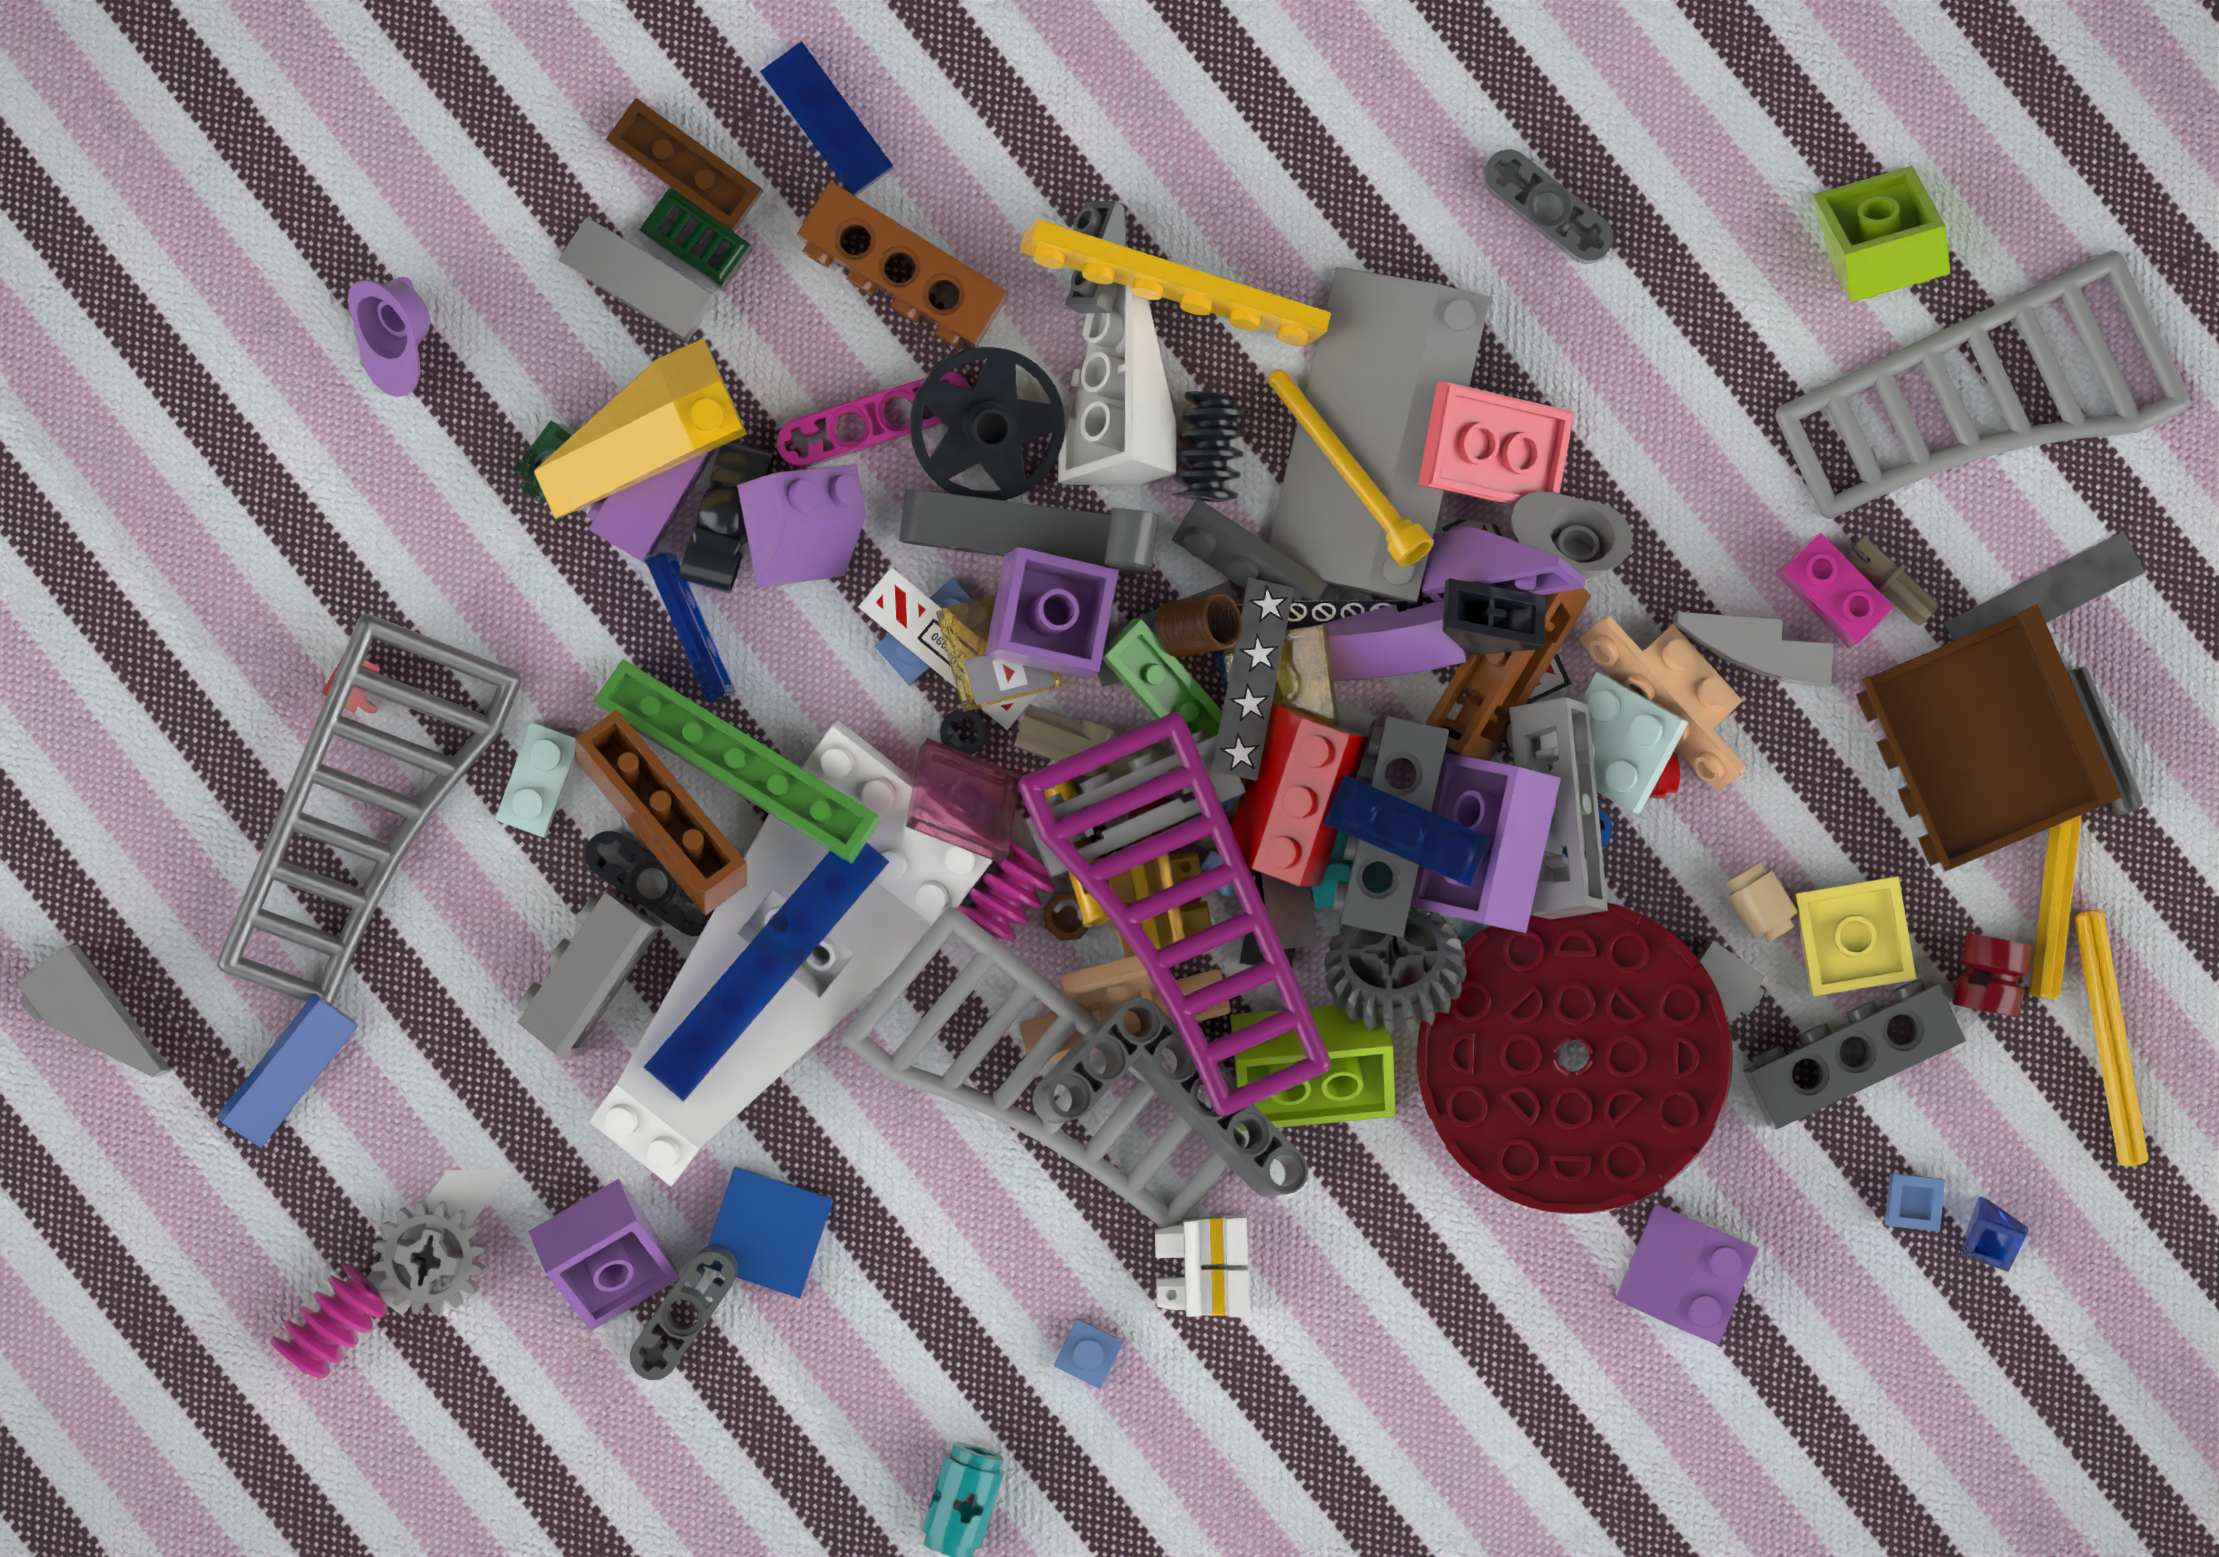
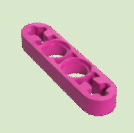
[776,372,971,468]

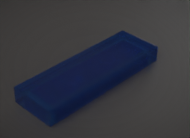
[760,41,894,196]
[645,552,736,703]

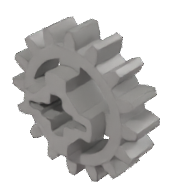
[372,1200,487,1315]

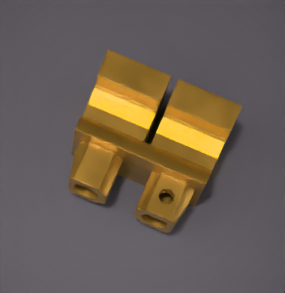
[1109,853,1212,958]

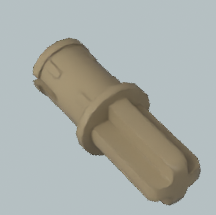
[1845,535,1939,626]

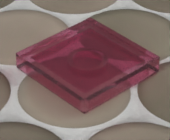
[906,738,1021,863]

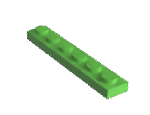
[593,659,881,864]

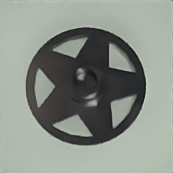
[909,346,1065,501]

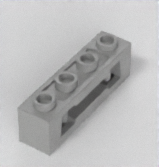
[1507,697,1608,919]
[1025,729,1246,877]

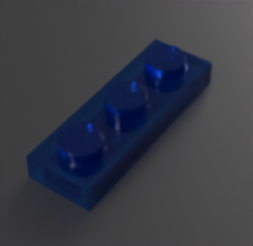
[1324,775,1494,888]

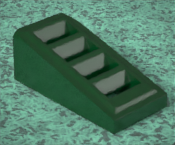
[639,188,754,291]

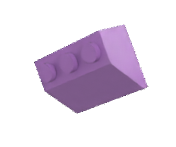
[1410,753,1561,933]

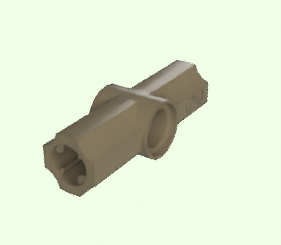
[1014,704,1172,781]

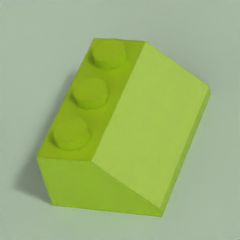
[1230,1005,1396,1131]

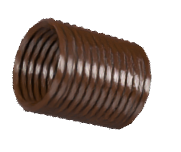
[1156,591,1242,658]

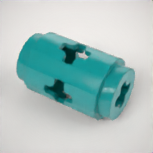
[922,1442,1005,1557]

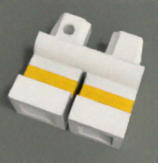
[1155,1214,1250,1317]

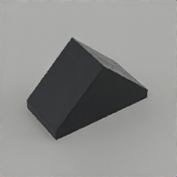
[1443,578,1546,655]

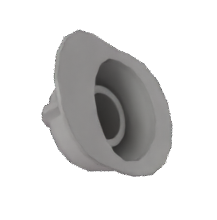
[1510,491,1633,580]

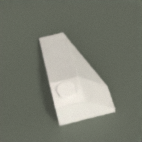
[1058,284,1176,485]

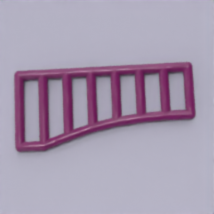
[1018,712,1331,1116]

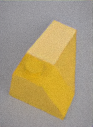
[534,338,747,519]

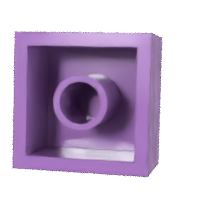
[985,547,1119,679]

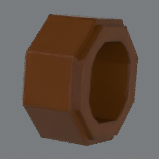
[1043,891,1090,941]

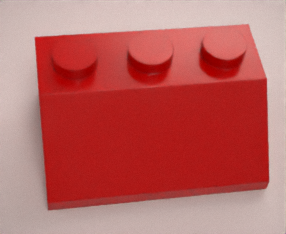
[1231,703,1370,886]

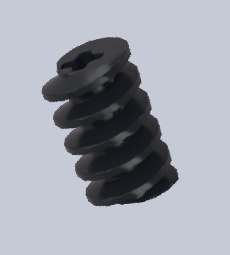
[1172,391,1249,502]

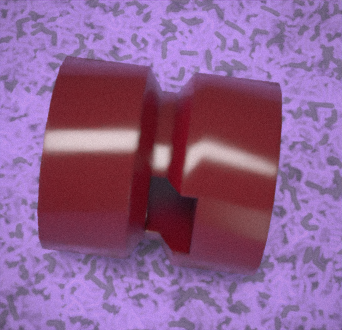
[1952,933,2033,1018]

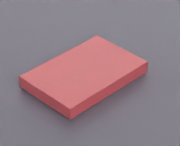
[1418,382,1574,506]

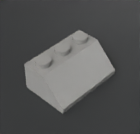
[517,892,662,1059]

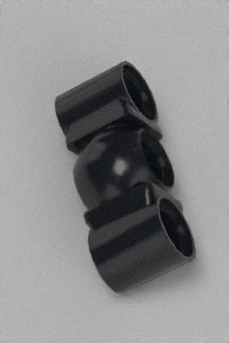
[679,441,775,594]

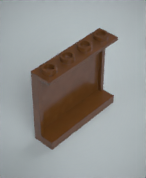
[1855,604,2122,873]

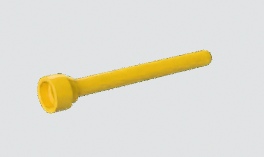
[1268,369,1434,568]

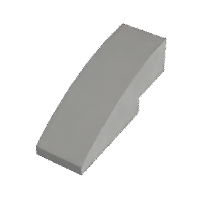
[558,217,716,343]
[1672,612,1834,688]

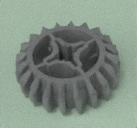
[1324,908,1467,1035]

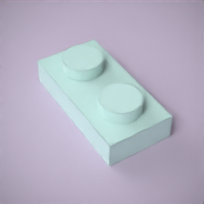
[495,722,576,838]

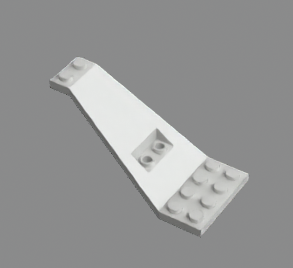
[588,720,1003,1186]

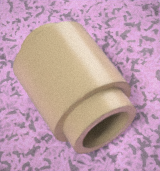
[1725,861,1798,942]

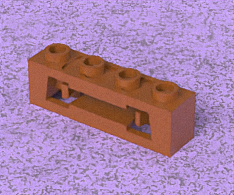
[1425,588,1591,761]

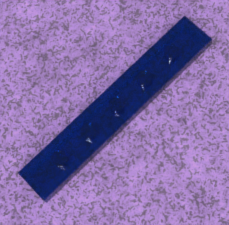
[643,842,889,1102]

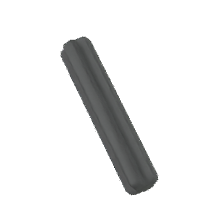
[2068,667,2143,815]

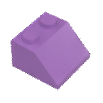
[737,464,866,588]
[528,1179,680,1331]
[1615,1203,1759,1345]

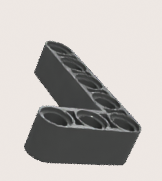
[899,489,1159,575]
[1032,997,1309,1198]

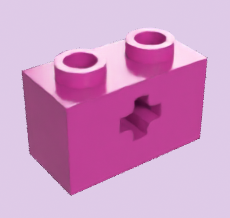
[1775,533,1894,647]

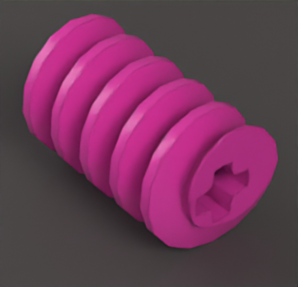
[957,840,1056,942]
[270,1263,388,1379]

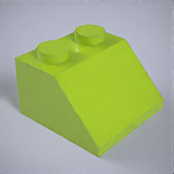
[1813,166,1950,303]

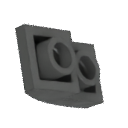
[1065,201,1126,314]

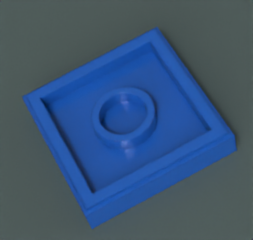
[701,1166,834,1299]

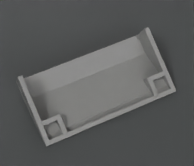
[1268,267,1491,605]

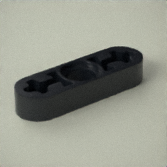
[585,831,716,936]

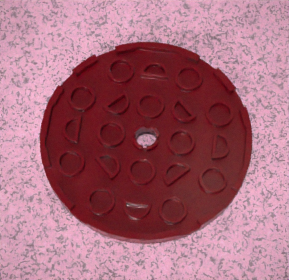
[1417,902,1733,1215]

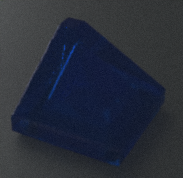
[1960,1196,2028,1272]

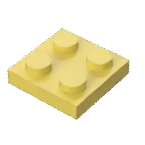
[1793,876,1916,997]

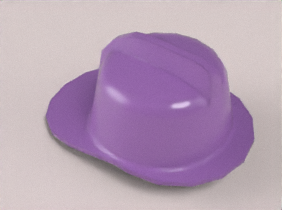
[347,277,431,397]

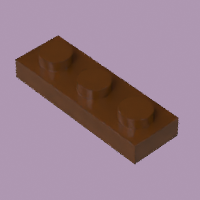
[605,98,764,232]

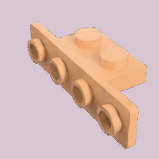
[1579,615,1747,792]
[1020,949,1231,1062]

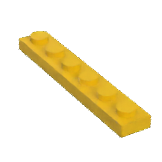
[1019,219,1331,346]

